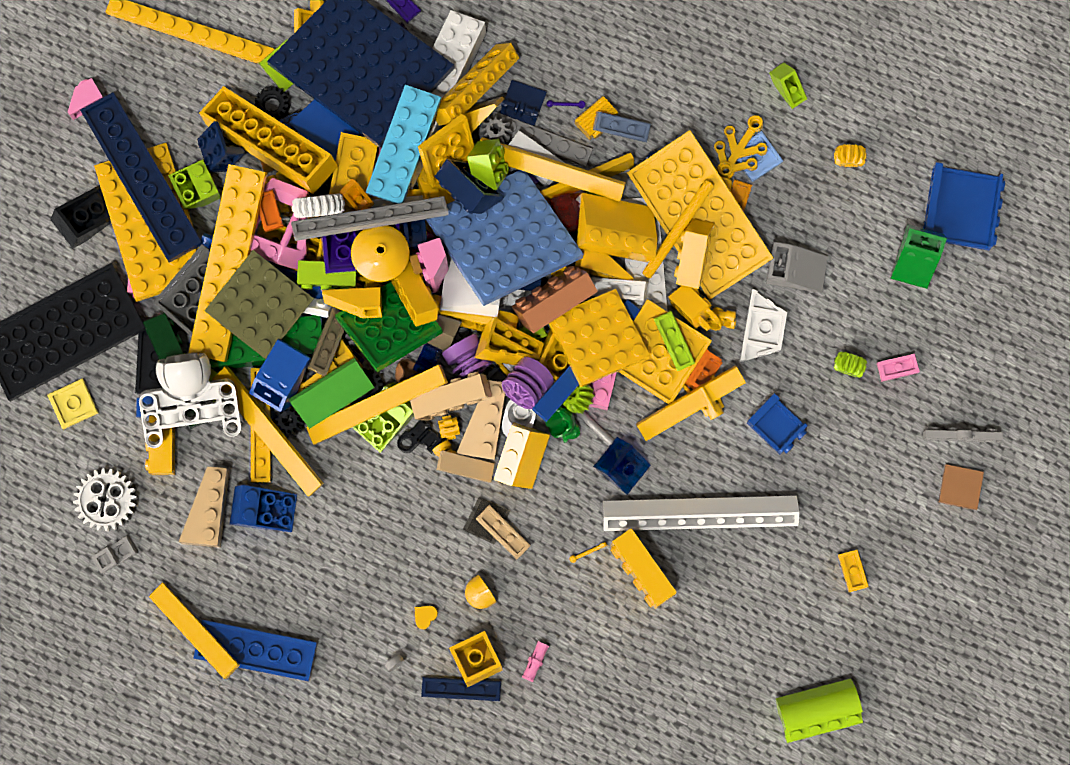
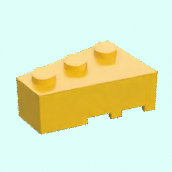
[474,317,544,365]

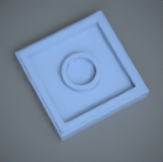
[737,131,783,182]

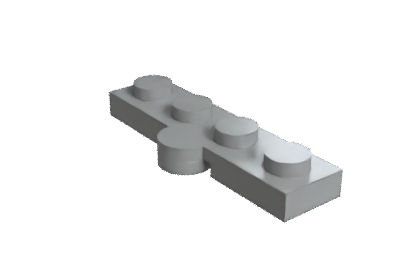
[923,427,1003,443]

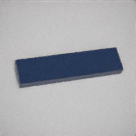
[421,677,501,701]

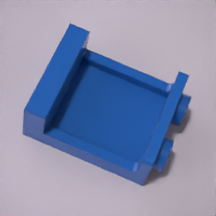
[747,393,808,455]

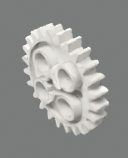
[73,468,138,532]

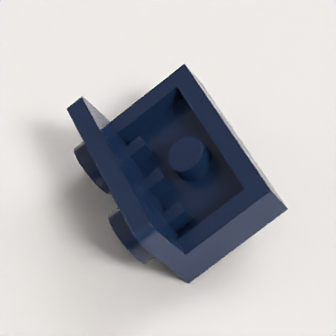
[399,219,427,249]

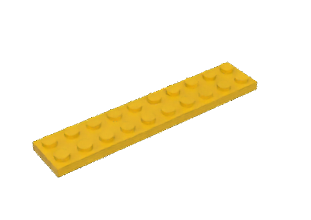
[188,164,267,362]

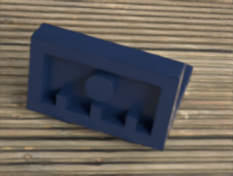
[197,121,245,172]

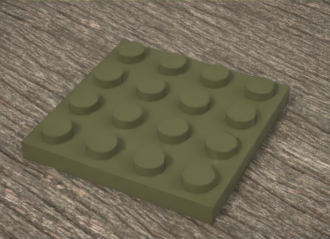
[204,250,314,359]

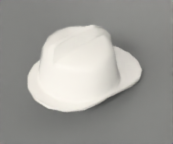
[502,400,536,437]

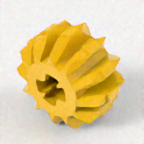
[834,144,867,168]

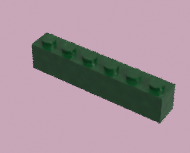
[143,313,206,429]

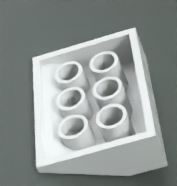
[440,252,500,317]

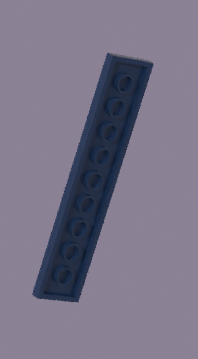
[80,92,202,263]

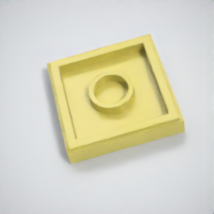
[48,378,98,430]

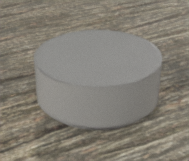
[385,655,405,672]

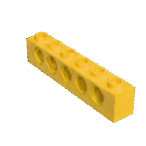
[435,43,519,125]

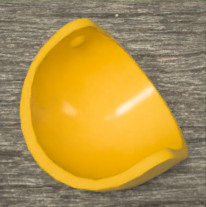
[465,574,496,609]

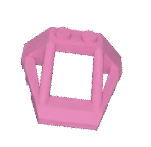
[251,178,309,270]

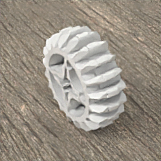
[292,194,345,218]

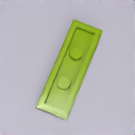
[654,311,695,371]

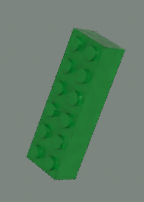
[209,315,325,371]

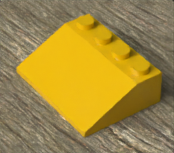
[577,193,657,262]

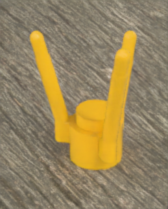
[683,375,724,420]

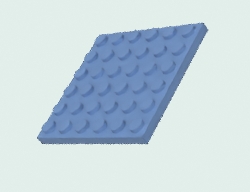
[426,170,583,306]

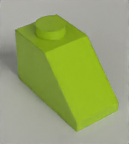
[769,63,807,109]

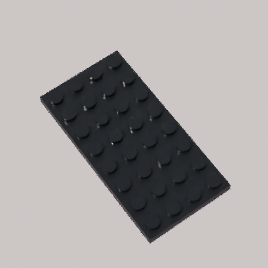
[0,263,145,402]

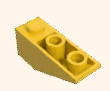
[322,287,382,318]

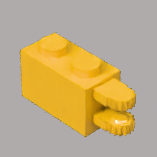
[668,285,720,331]

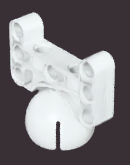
[139,353,241,448]

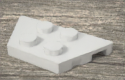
[740,289,787,362]

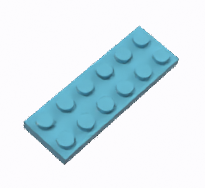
[366,85,442,204]

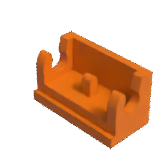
[685,349,722,390]

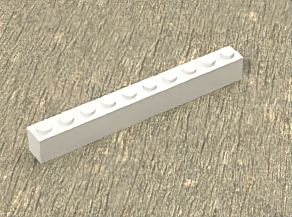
[603,496,799,531]

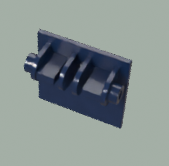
[500,80,547,126]

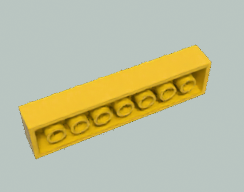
[199,86,338,194]

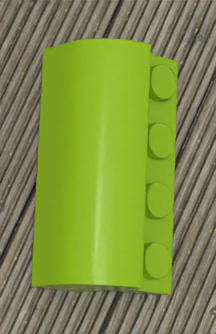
[775,678,863,743]

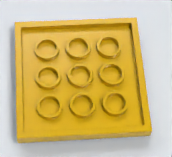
[549,289,650,387]
[618,299,712,404]

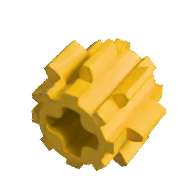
[438,415,460,440]

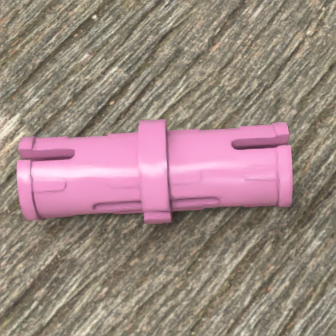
[522,641,549,682]

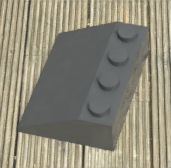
[153,244,210,337]

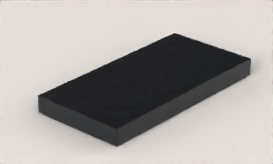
[135,318,178,394]

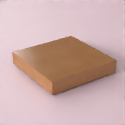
[938,464,984,510]

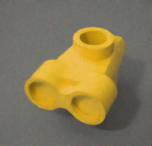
[706,307,736,331]

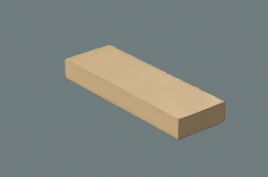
[437,451,494,483]
[475,505,531,560]

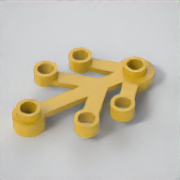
[714,115,768,179]

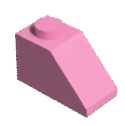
[68,78,103,120]

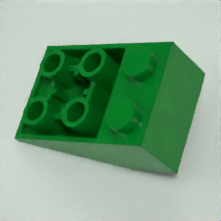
[890,224,947,289]

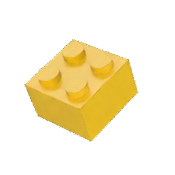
[449,631,503,687]

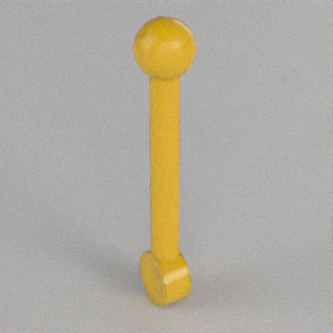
[569,542,607,563]

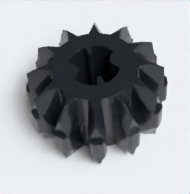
[272,406,305,439]

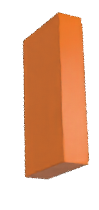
[259,190,284,233]

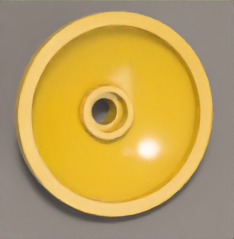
[351,225,410,282]

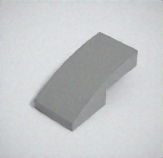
[92,536,138,574]

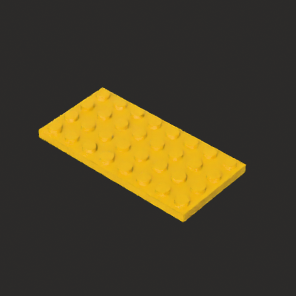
[627,130,774,300]
[94,143,199,302]

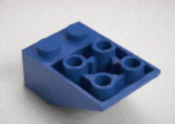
[249,339,311,412]
[229,485,297,532]

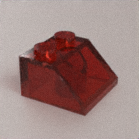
[549,193,581,236]

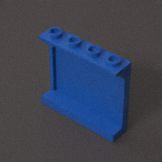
[289,99,364,160]
[923,162,1005,251]

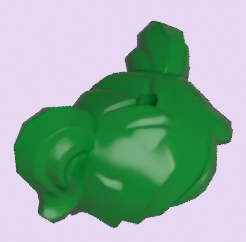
[545,404,580,443]

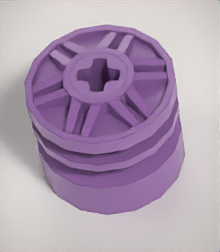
[442,334,493,380]
[502,357,554,409]

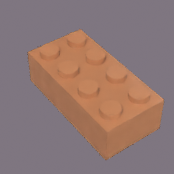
[511,265,598,333]

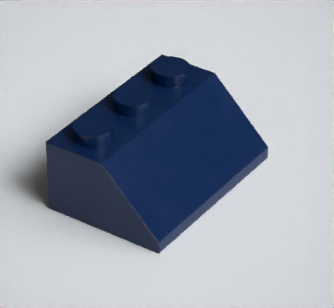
[434,159,504,214]

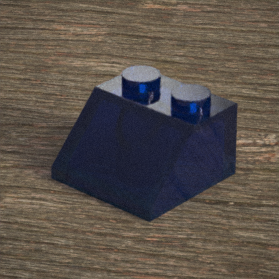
[593,437,651,495]

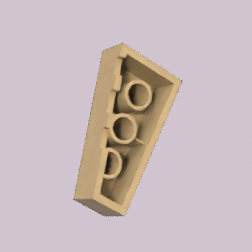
[410,372,492,421]
[456,380,506,460]
[179,467,230,548]

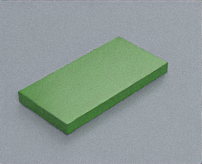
[289,358,375,429]

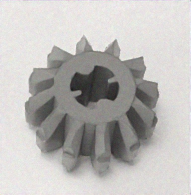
[480,115,512,144]

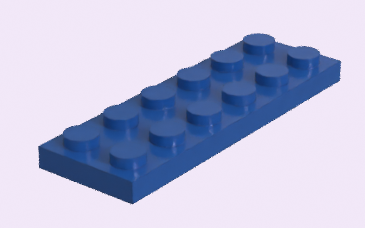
[193,620,317,682]

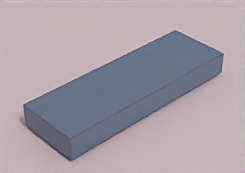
[593,111,651,142]

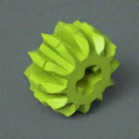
[833,352,867,378]
[563,385,595,414]

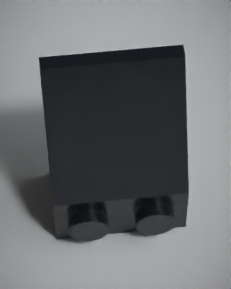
[50,185,111,249]

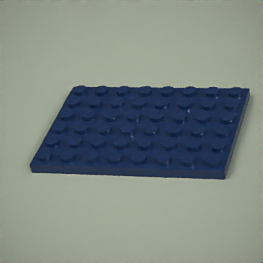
[267,0,455,148]

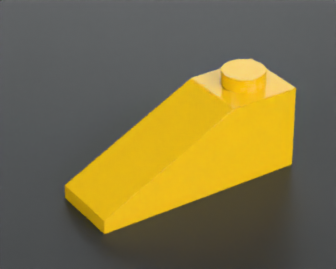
[575,249,634,281]

